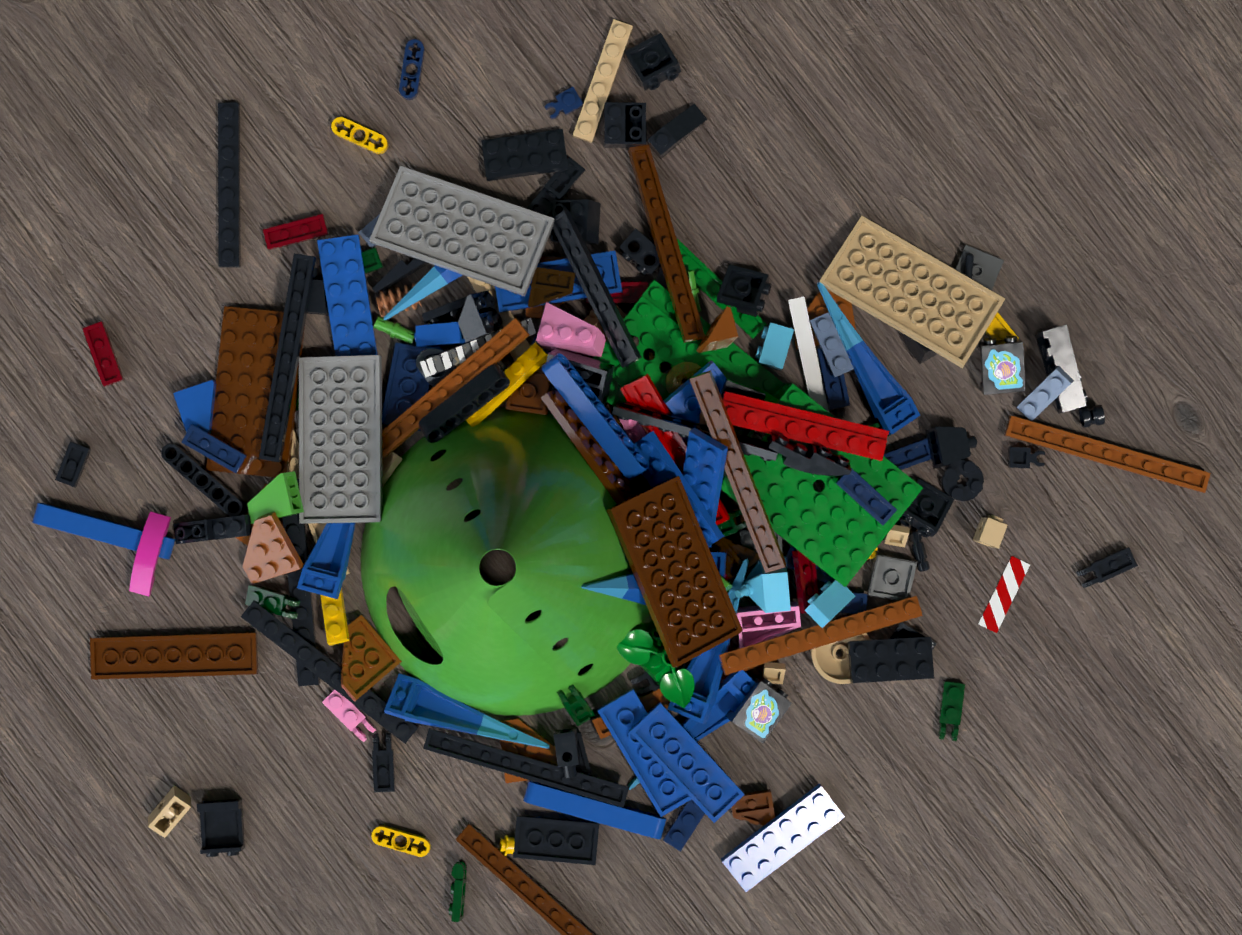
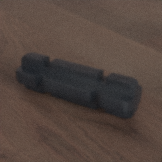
[909,531,930,572]

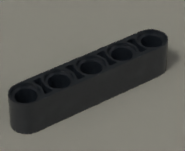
[419,364,510,443]
[161,444,246,516]

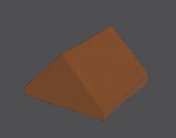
[696,306,739,353]

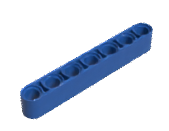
[542,353,649,480]
[32,502,175,559]
[523,780,666,839]

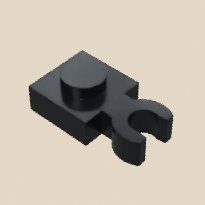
[1008,447,1045,469]

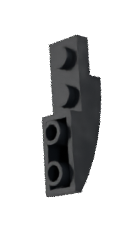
[767,432,852,476]
[174,515,252,544]

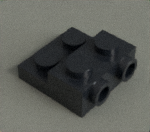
[625,33,681,91]
[717,264,772,317]
[900,478,955,537]

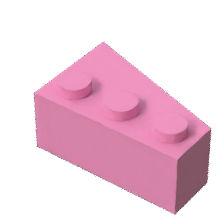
[536,303,606,357]
[736,601,801,649]

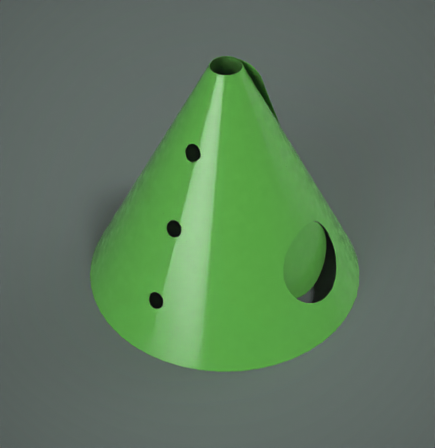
[360,407,655,716]

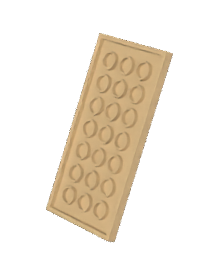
[819,216,1005,368]

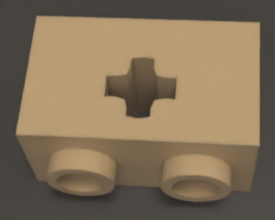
[973,515,1008,548]
[148,786,191,838]

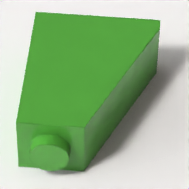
[247,471,304,524]

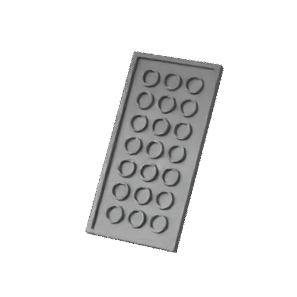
[370,166,555,296]
[299,355,383,524]

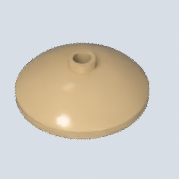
[811,633,870,684]

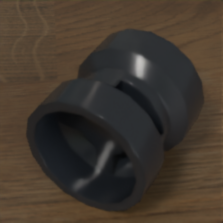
[1079,405,1105,428]

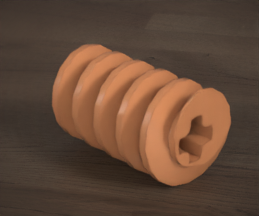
[376,283,422,317]

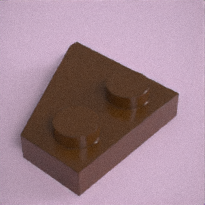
[731,789,775,826]

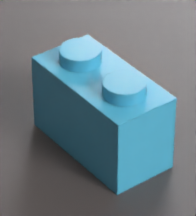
[755,322,794,370]
[805,580,855,628]

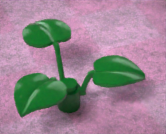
[617,629,694,708]

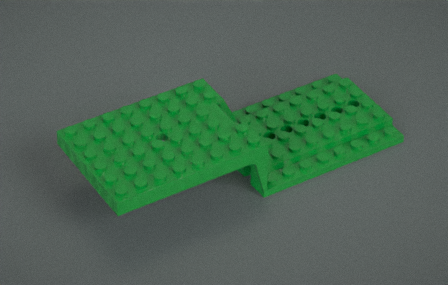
[592,280,923,587]

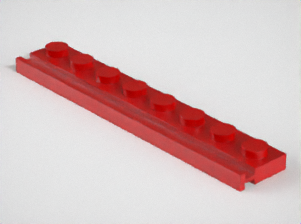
[620,373,730,525]
[723,391,889,461]

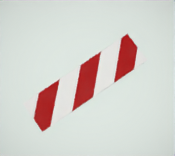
[978,556,1030,633]

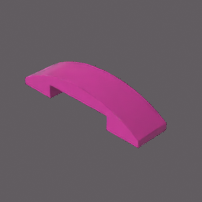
[129,511,171,597]

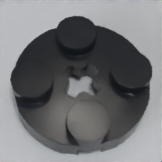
[941,460,984,501]

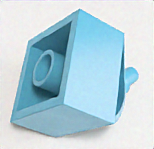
[735,556,791,613]

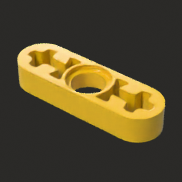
[331,117,388,154]
[371,825,431,857]

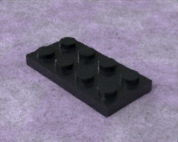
[481,129,569,181]
[848,637,934,683]
[513,815,599,865]

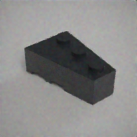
[546,348,615,406]

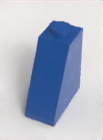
[414,322,474,347]
[173,380,216,434]

